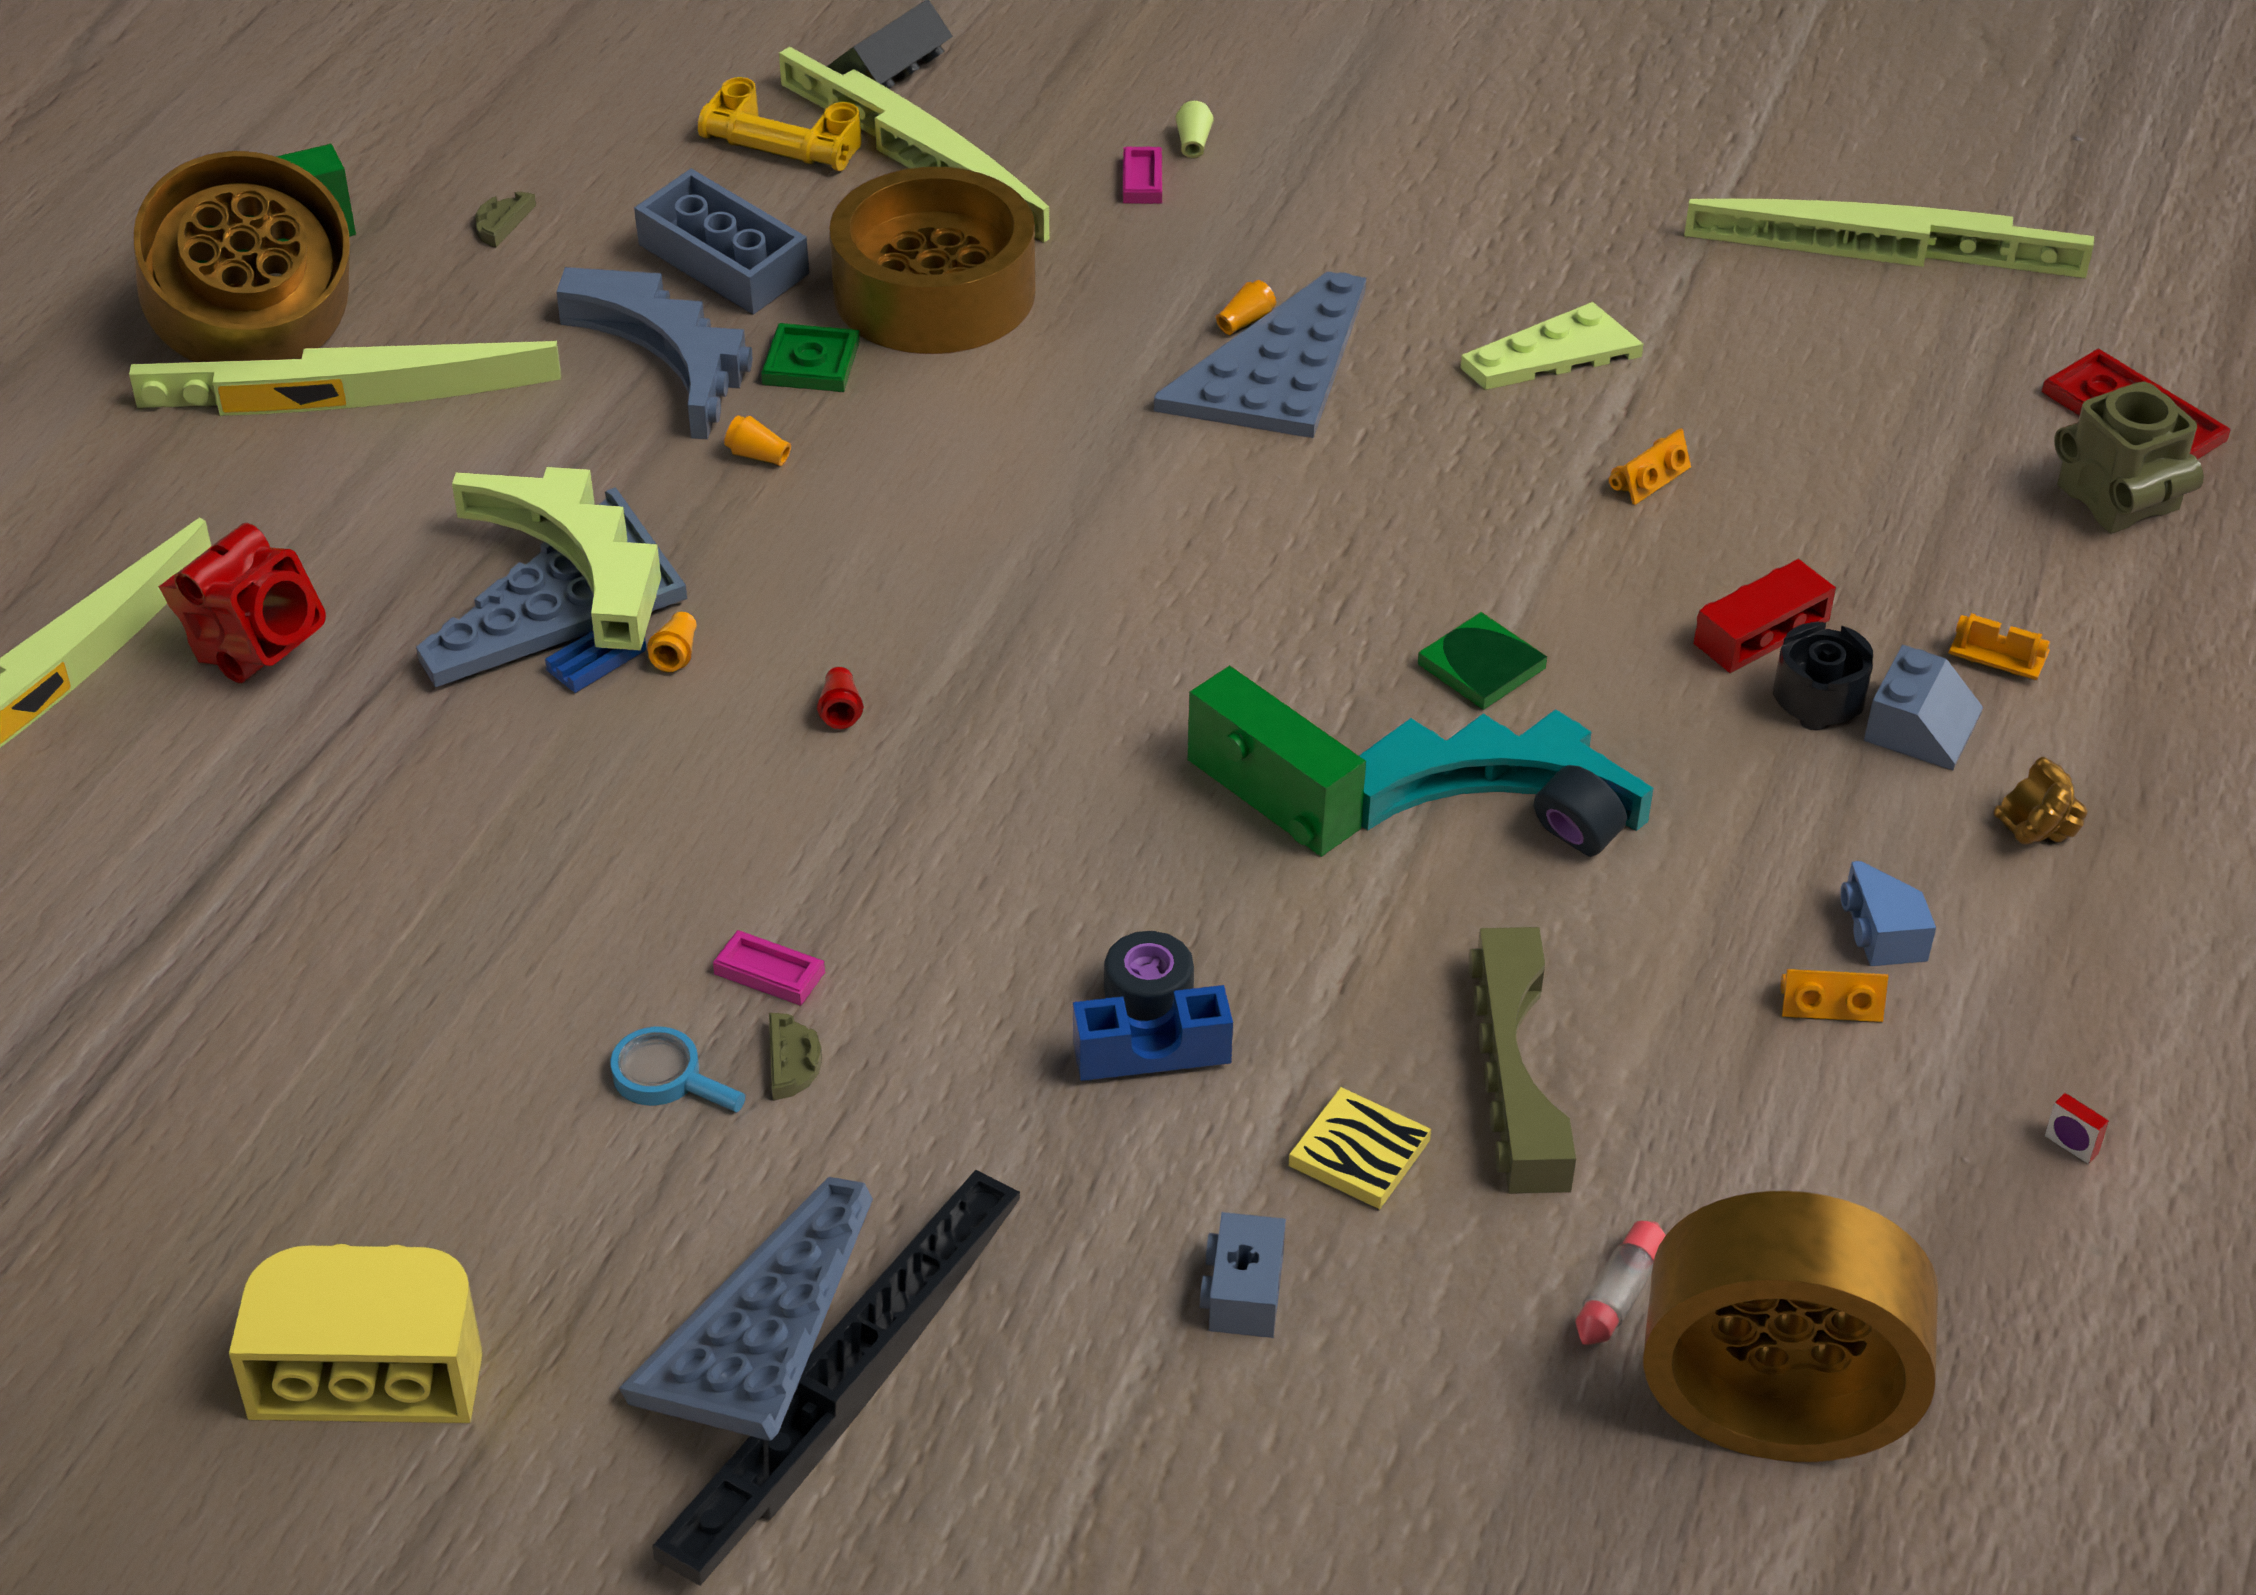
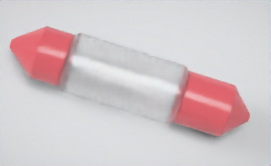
[1575,1221,1666,1345]

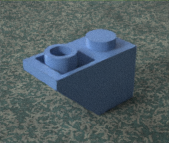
[1840,861,1936,966]

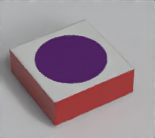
[2045,1093,2109,1164]

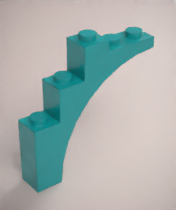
[1359,709,1654,831]

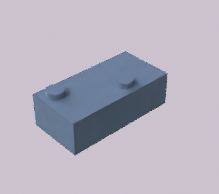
[634,168,810,315]

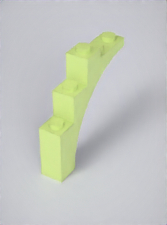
[452,467,661,650]

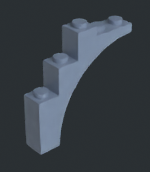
[556,267,752,439]

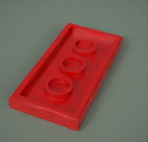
[2041,349,2231,460]

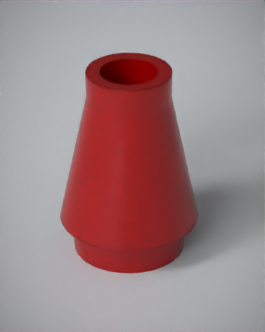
[817,667,864,729]

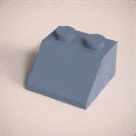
[1864,644,1983,770]

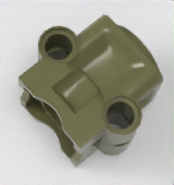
[2054,382,2204,534]

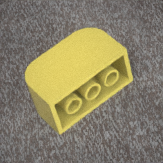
[229,1244,482,1423]

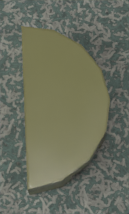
[475,192,536,248]
[769,1013,822,1101]

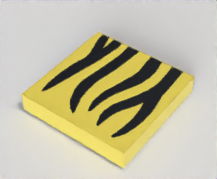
[1289,1087,1431,1209]

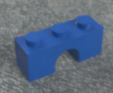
[1073,985,1233,1081]

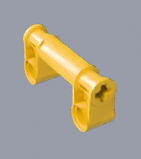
[698,77,862,171]

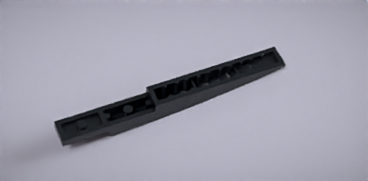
[653,1170,1020,1586]

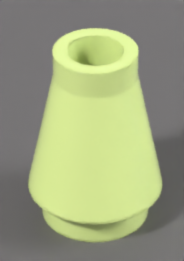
[1175,101,1214,158]

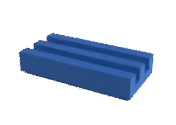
[545,630,647,693]

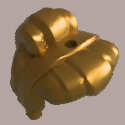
[1993,757,2088,845]

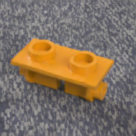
[1609,428,1691,505]
[1948,613,2050,680]
[1780,969,1889,1022]

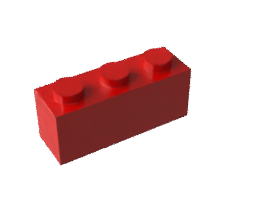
[1693,558,1836,673]

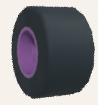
[1533,765,1627,857]
[1104,931,1194,1021]

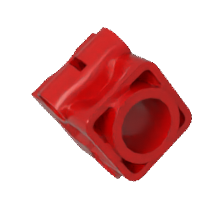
[158,523,326,684]

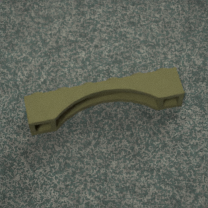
[1469,927,1576,1194]

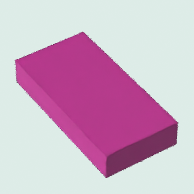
[1123,147,1162,204]
[713,930,825,1006]

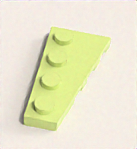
[1460,302,1644,390]

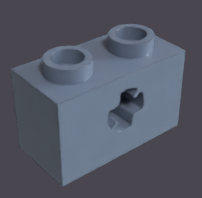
[1200,1212,1286,1338]

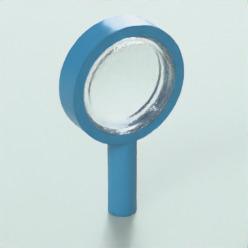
[610,1027,746,1112]

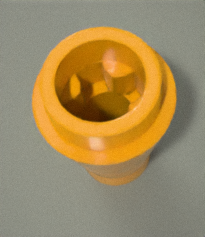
[1216,280,1276,335]
[724,415,791,467]
[647,612,697,672]

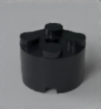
[1773,622,1873,731]

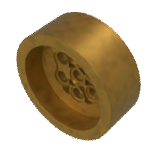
[134,151,350,362]
[829,167,1035,354]
[1643,1191,1938,1462]

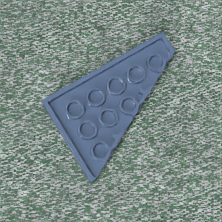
[1154,272,1367,438]
[416,487,687,687]
[619,1177,873,1441]

